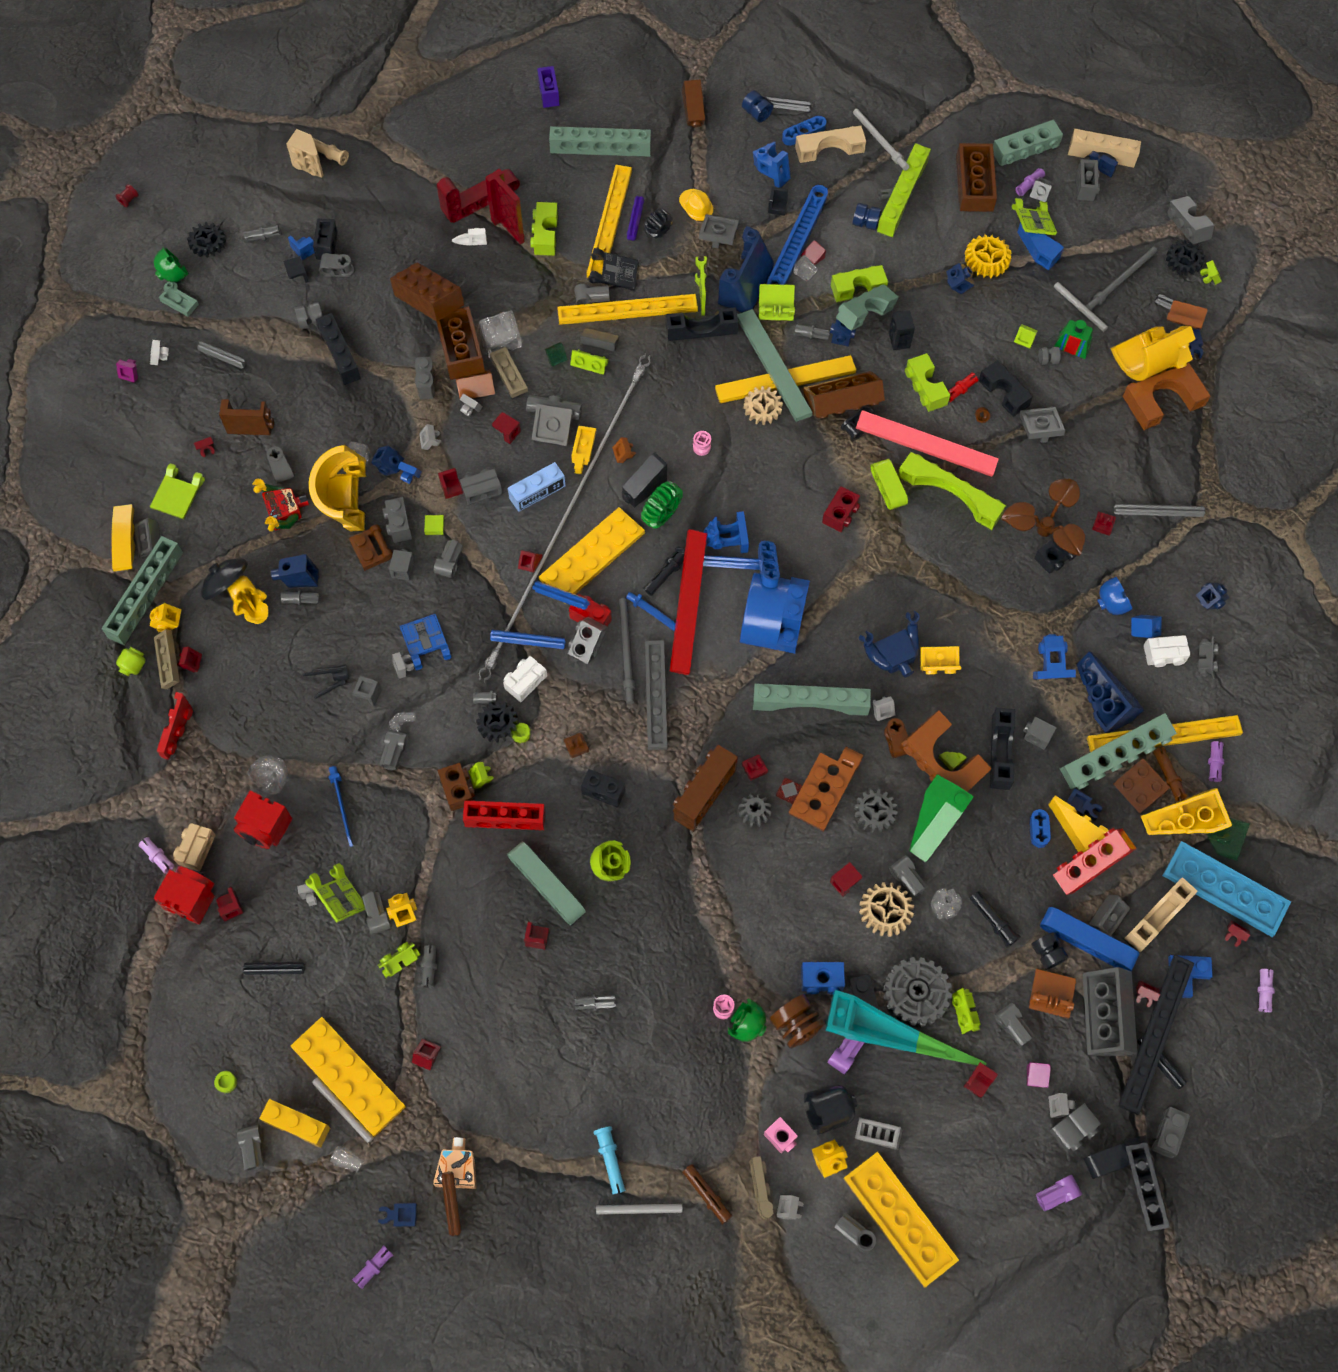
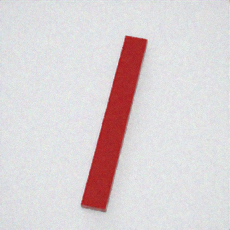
[670,529,707,675]

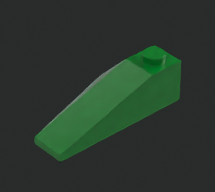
[909,774,974,862]

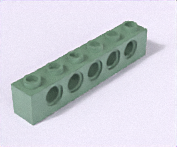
[549,126,651,157]
[102,536,183,645]
[1060,713,1177,790]

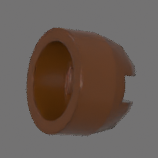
[975,407,990,423]

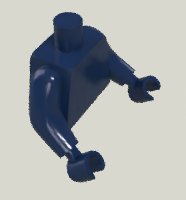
[859,611,920,678]

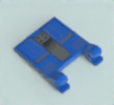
[400,614,451,670]

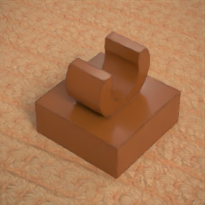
[612,437,636,463]

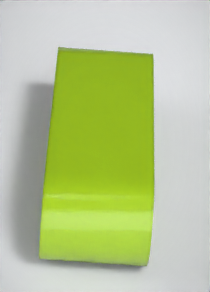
[871,459,908,510]

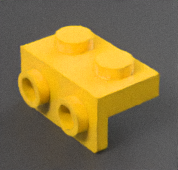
[920,646,961,674]

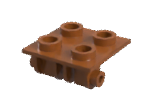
[1029,969,1076,1018]

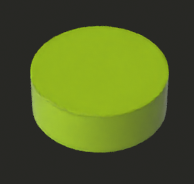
[512,723,531,743]
[214,1071,237,1093]

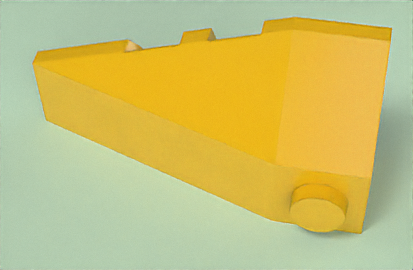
[1141,788,1232,835]
[1049,796,1113,865]

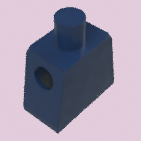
[271,554,319,588]

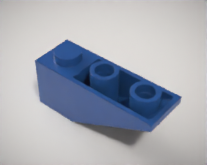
[1017,222,1064,270]

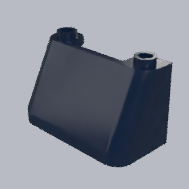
[718,226,774,313]

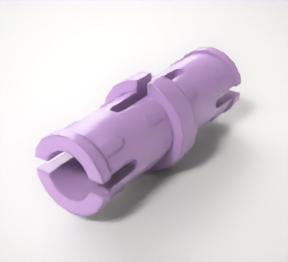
[139,837,174,874]
[1257,969,1275,1012]

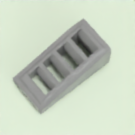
[855,1117,902,1150]

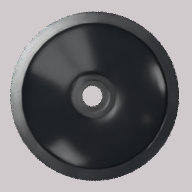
[201,558,248,600]

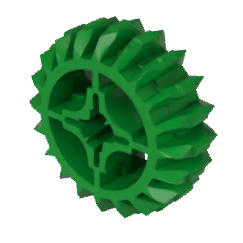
[641,481,683,529]

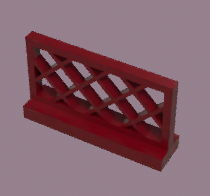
[485,168,525,245]

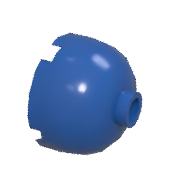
[1097,577,1133,615]

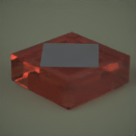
[776,778,802,804]

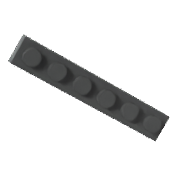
[645,640,667,750]

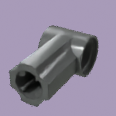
[574,284,610,305]
[434,540,463,578]
[379,730,409,770]
[889,855,928,898]
[362,892,391,935]
[994,1003,1035,1047]
[237,1125,264,1171]
[834,1212,876,1253]

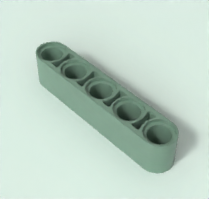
[507,841,586,926]

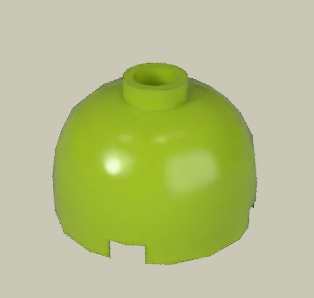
[590,840,631,881]

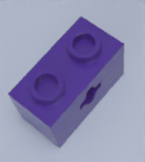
[537,66,560,108]

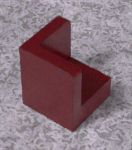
[492,412,521,444]
[438,468,463,499]
[830,862,862,897]
[216,887,244,921]
[524,921,549,950]
[964,1062,998,1098]

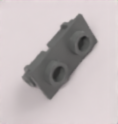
[1198,636,1219,679]

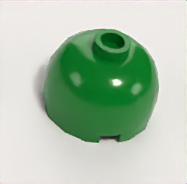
[153,247,189,282]
[728,998,767,1042]

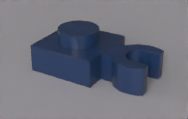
[1089,151,1118,177]
[1189,329,1203,359]
[1066,789,1103,821]
[378,1203,417,1227]

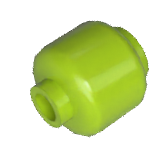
[116,647,146,676]

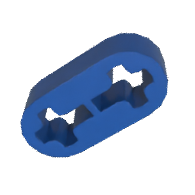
[1030,809,1051,848]

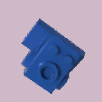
[753,142,790,188]
[704,511,749,553]
[1033,634,1076,679]

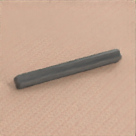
[1113,504,1205,517]

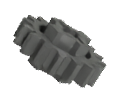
[854,789,898,832]

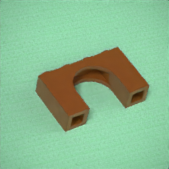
[1123,363,1211,430]
[901,710,991,792]

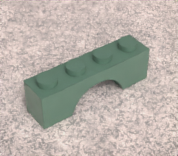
[836,284,899,331]

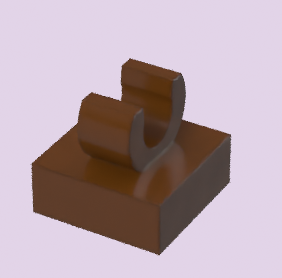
[563,732,589,759]

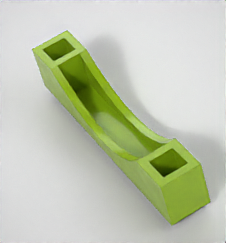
[877,143,931,237]
[898,452,1006,530]

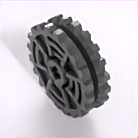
[883,957,952,1027]

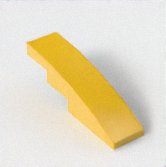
[112,504,135,571]

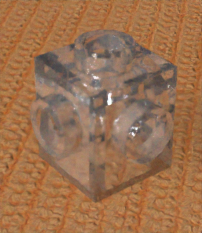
[931,888,962,919]

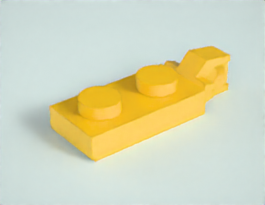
[572,426,596,474]

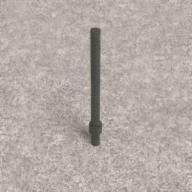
[1086,247,1158,311]
[619,598,635,704]

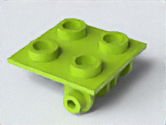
[759,284,795,321]

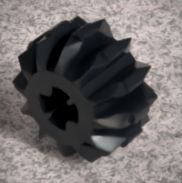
[644,208,673,239]

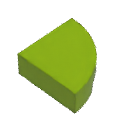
[938,752,967,771]

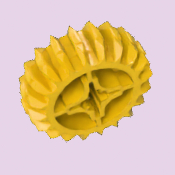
[965,234,1012,279]

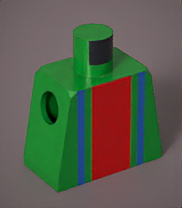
[1054,320,1093,359]

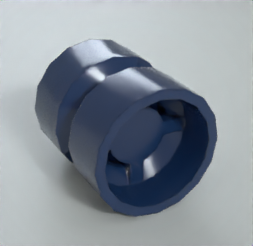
[742,90,773,123]
[852,203,882,231]

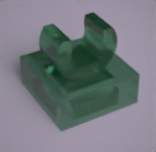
[545,342,568,367]

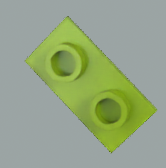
[570,349,608,375]
[378,942,420,978]
[952,988,981,1034]

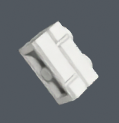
[1144,635,1190,667]
[503,656,547,702]

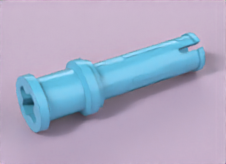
[594,1126,626,1195]

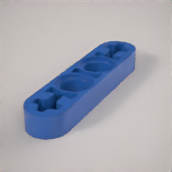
[758,541,780,588]

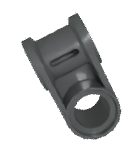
[319,253,354,277]
[267,446,294,484]

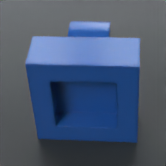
[398,462,422,484]

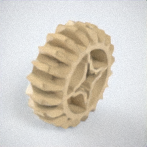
[859,882,914,937]

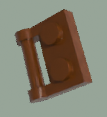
[349,525,393,571]

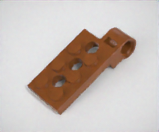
[789,746,864,831]

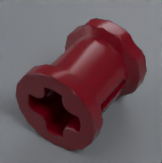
[115,184,139,207]

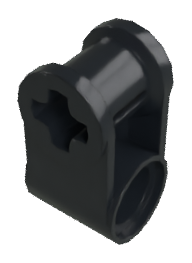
[841,407,875,441]

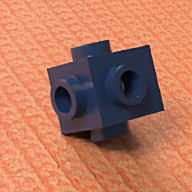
[946,263,975,294]
[830,319,856,347]
[370,446,404,475]
[1196,582,1229,610]

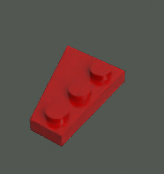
[157,692,193,760]

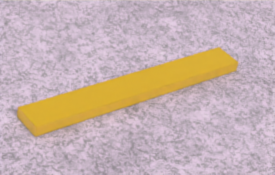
[587,165,632,278]
[557,294,698,325]
[715,355,856,403]
[1087,715,1243,753]

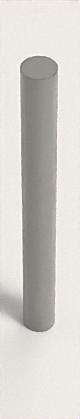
[1054,282,1108,332]
[312,1077,374,1143]
[596,1204,682,1214]

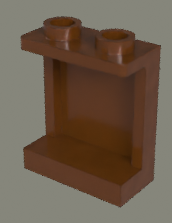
[219,399,274,435]

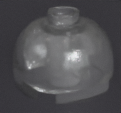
[247,756,289,795]

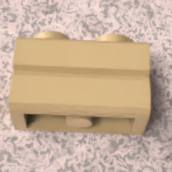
[173,823,216,871]

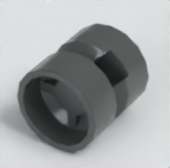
[294,302,322,330]

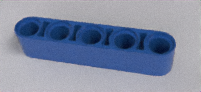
[1040,907,1139,972]

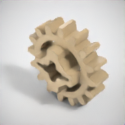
[743,386,783,425]

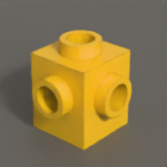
[150,603,181,632]
[386,893,417,927]
[812,1139,848,1178]

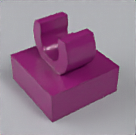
[116,359,138,383]

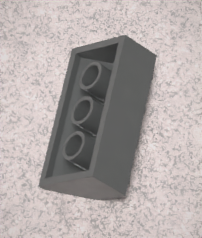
[1083,967,1138,1056]

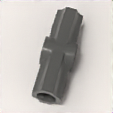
[526,395,582,420]

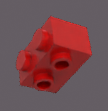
[569,594,612,628]

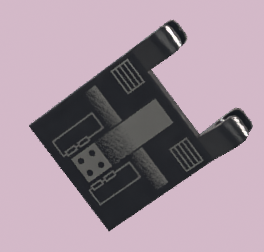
[589,248,638,290]

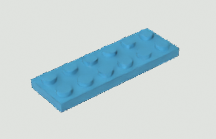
[1162,841,1291,937]

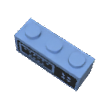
[508,462,565,512]

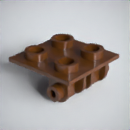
[1113,759,1170,813]

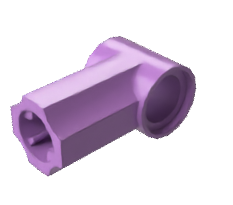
[827,1038,865,1075]
[1036,1175,1083,1211]

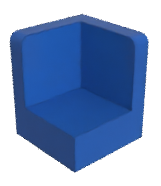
[288,236,314,260]
[1131,615,1161,638]

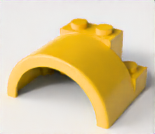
[1110,326,1196,381]
[309,445,366,531]

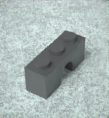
[1168,196,1214,244]

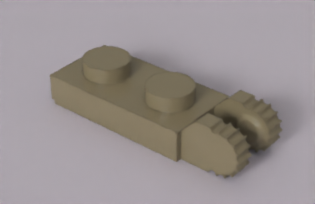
[749,1156,774,1220]

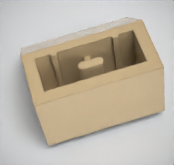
[286,129,324,178]

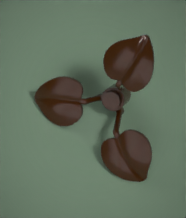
[1001,479,1085,556]

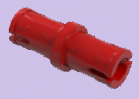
[948,372,978,402]

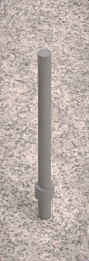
[853,109,909,170]

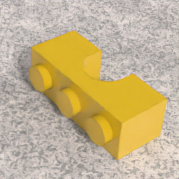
[259,1099,330,1148]

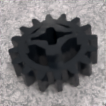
[187,222,226,258]
[1166,240,1205,276]
[476,701,519,743]

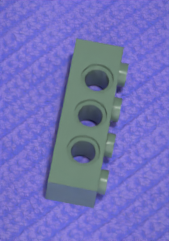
[993,120,1063,166]

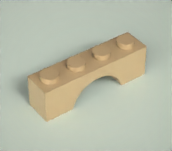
[795,126,866,163]
[1068,129,1141,168]
[1124,877,1198,952]

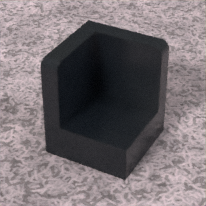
[768,187,788,216]
[283,256,309,283]

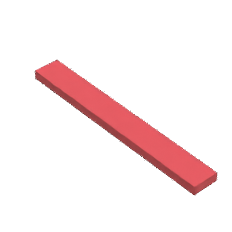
[855,410,998,477]

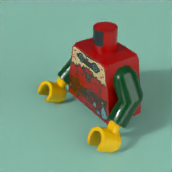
[253,478,309,531]

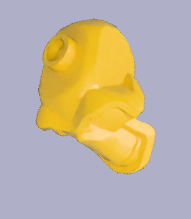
[227,575,268,624]

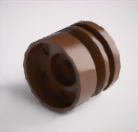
[769,994,825,1049]

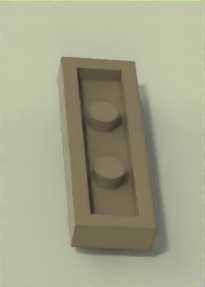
[489,347,528,398]
[154,629,180,690]

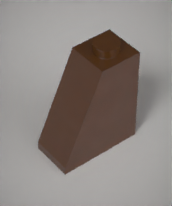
[682,79,705,128]

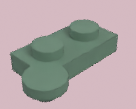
[159,282,199,317]

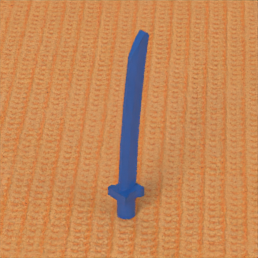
[626,592,676,632]
[329,766,353,847]

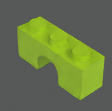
[531,202,558,256]
[831,265,888,302]
[905,353,950,412]

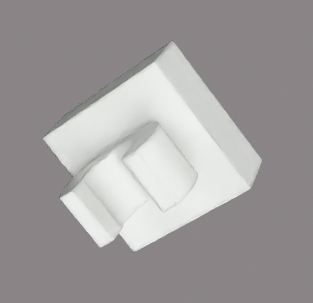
[150,340,169,365]

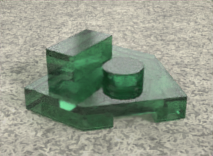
[1205,818,1250,861]

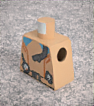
[433,1137,477,1189]

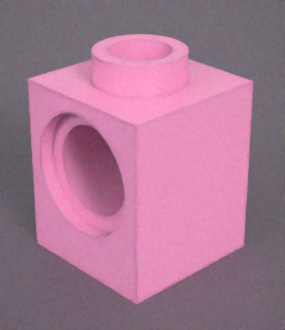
[764,1117,798,1153]

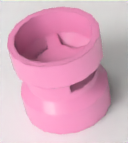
[693,431,711,456]
[713,995,734,1019]

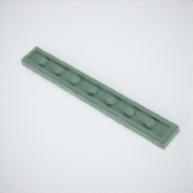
[737,309,813,422]

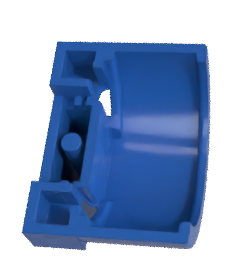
[740,573,810,654]

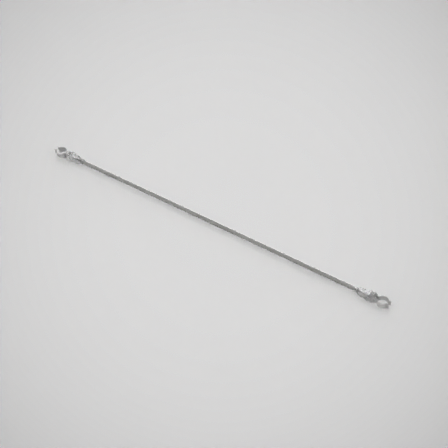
[479,355,650,683]

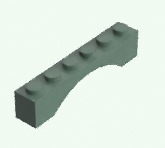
[753,684,871,716]

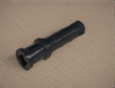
[643,546,685,596]
[970,891,1021,948]

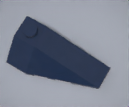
[1076,651,1144,733]

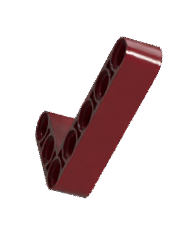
[437,169,520,223]

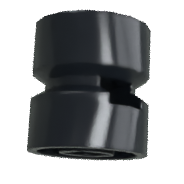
[1031,932,1069,970]

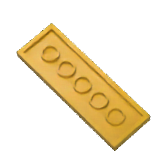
[539,507,645,594]
[291,1017,406,1137]
[843,1152,959,1288]

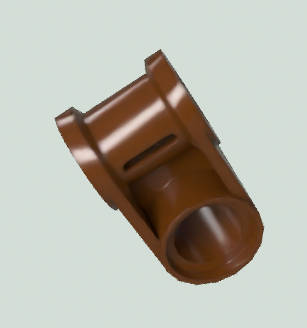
[884,718,908,758]

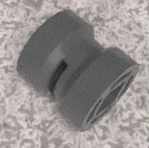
[1038,346,1060,365]

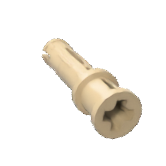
[313,138,349,166]

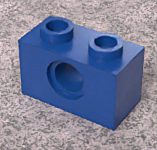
[801,962,845,994]

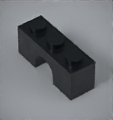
[978,360,1033,417]

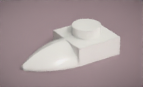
[452,228,487,245]

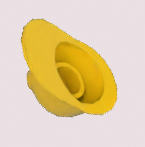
[679,189,713,221]

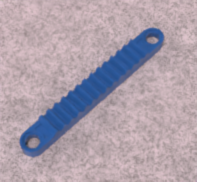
[767,185,828,285]

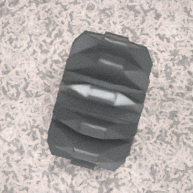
[738,793,772,827]

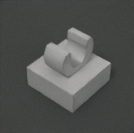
[460,394,483,416]
[419,424,441,450]
[392,652,414,679]
[873,696,895,721]
[297,884,317,906]
[1049,1093,1075,1118]
[777,1195,804,1220]

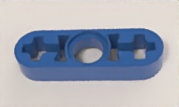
[782,116,826,146]

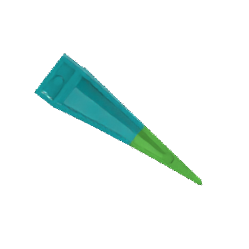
[825,990,986,1066]

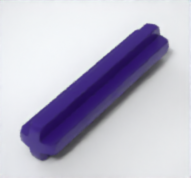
[627,196,644,241]

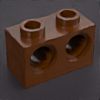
[437,763,475,811]

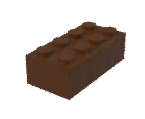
[956,143,997,212]
[390,262,464,321]
[436,306,485,380]
[803,371,885,418]
[673,745,738,832]

